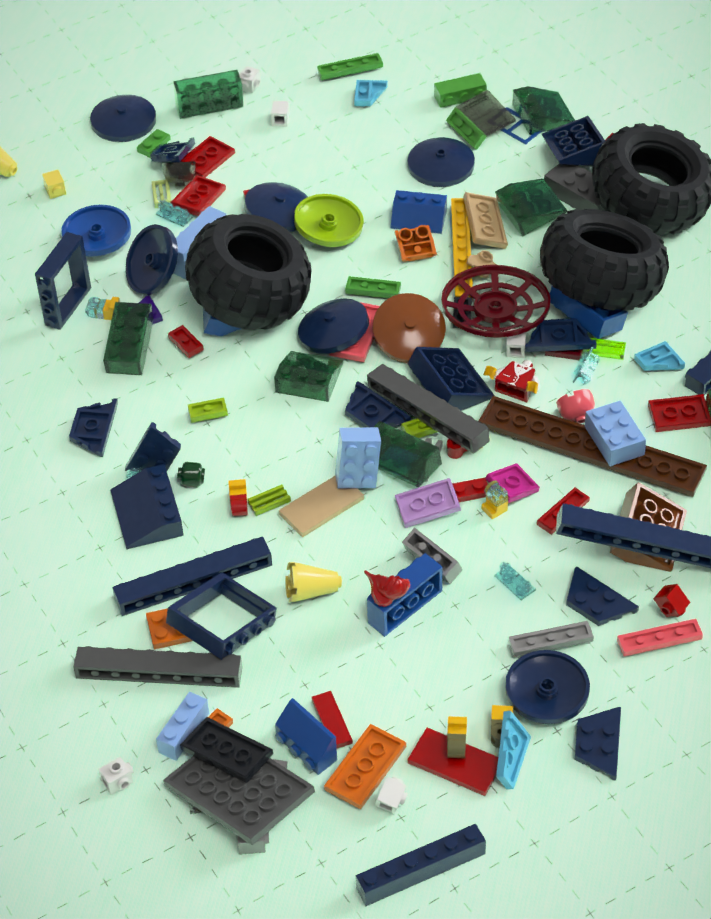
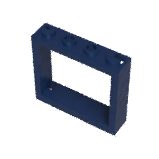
[35,232,91,330]
[166,572,277,660]

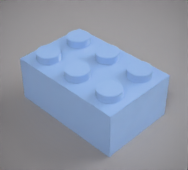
[585,400,646,466]
[335,427,381,488]

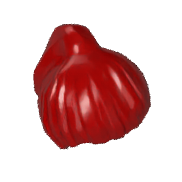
[364,570,410,607]

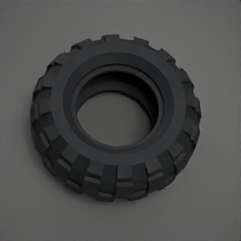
[592,123,711,236]
[540,209,669,311]

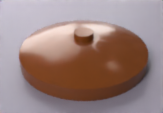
[372,293,446,363]

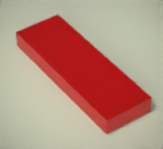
[537,487,590,535]
[311,690,353,749]

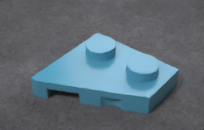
[354,80,388,106]
[634,341,685,371]

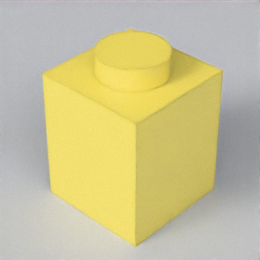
[42,169,66,199]

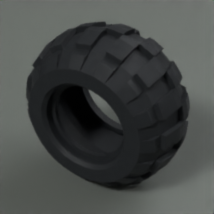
[185,214,312,330]

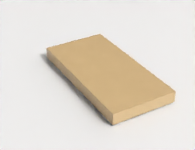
[463,192,508,249]
[279,476,364,538]

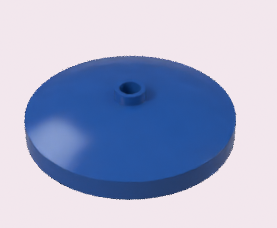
[61,204,132,257]

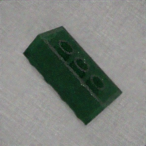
[374,421,442,488]

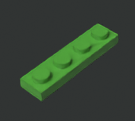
[317,53,383,80]

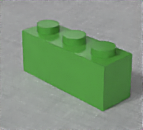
[434,73,487,108]

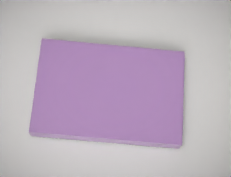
[395,478,461,528]

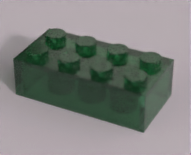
[173,69,244,119]
[103,302,154,375]

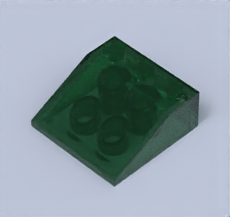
[512,86,575,135]
[495,178,568,237]
[274,351,344,402]

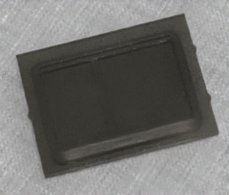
[454,90,516,137]

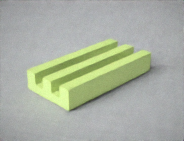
[151,179,171,208]

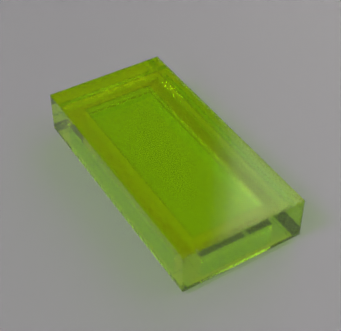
[587,338,626,360]

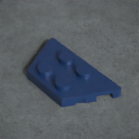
[150,137,196,163]
[525,318,596,352]
[345,381,411,432]
[69,398,118,457]
[125,422,181,471]
[566,566,639,626]
[574,707,621,781]

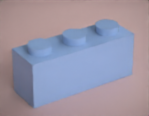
[156,691,210,761]

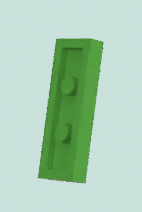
[446,107,487,149]
[345,276,401,298]

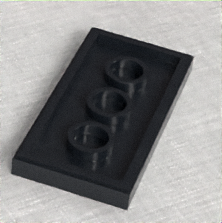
[180,717,274,783]

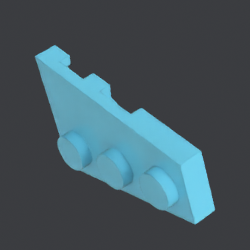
[496,711,531,789]

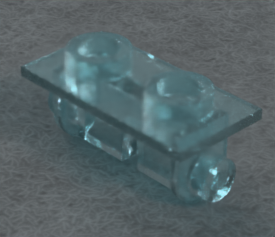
[156,200,193,227]
[572,347,600,385]
[494,562,536,600]

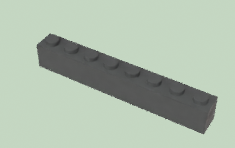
[366,363,490,454]
[73,646,243,688]

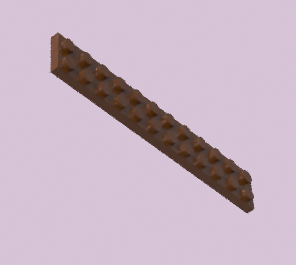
[478,396,707,497]

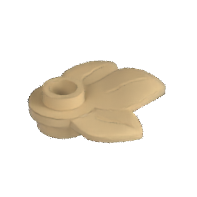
[467,250,499,278]

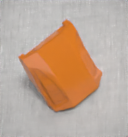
[394,225,437,262]

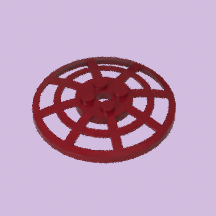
[441,265,551,338]

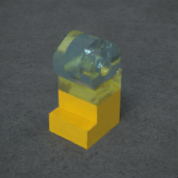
[85,296,121,321]
[481,480,508,520]

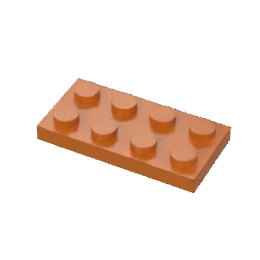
[324,723,407,810]

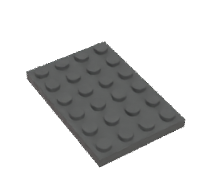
[163,756,315,845]

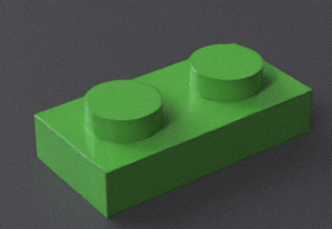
[137,129,171,158]

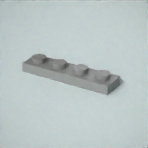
[508,621,594,657]

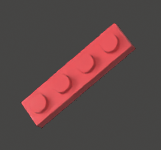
[617,618,703,657]

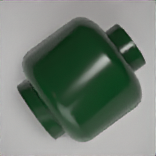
[177,461,205,487]

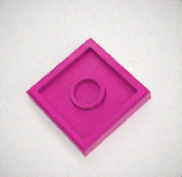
[485,463,540,503]

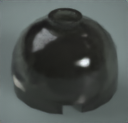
[162,161,196,186]

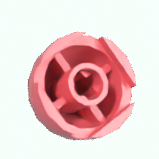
[556,389,595,424]

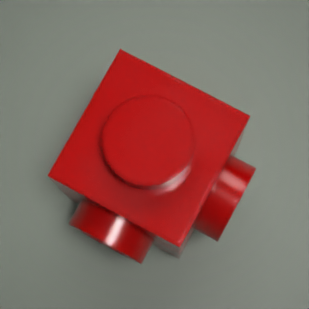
[653,584,691,617]

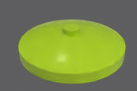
[294,194,364,247]

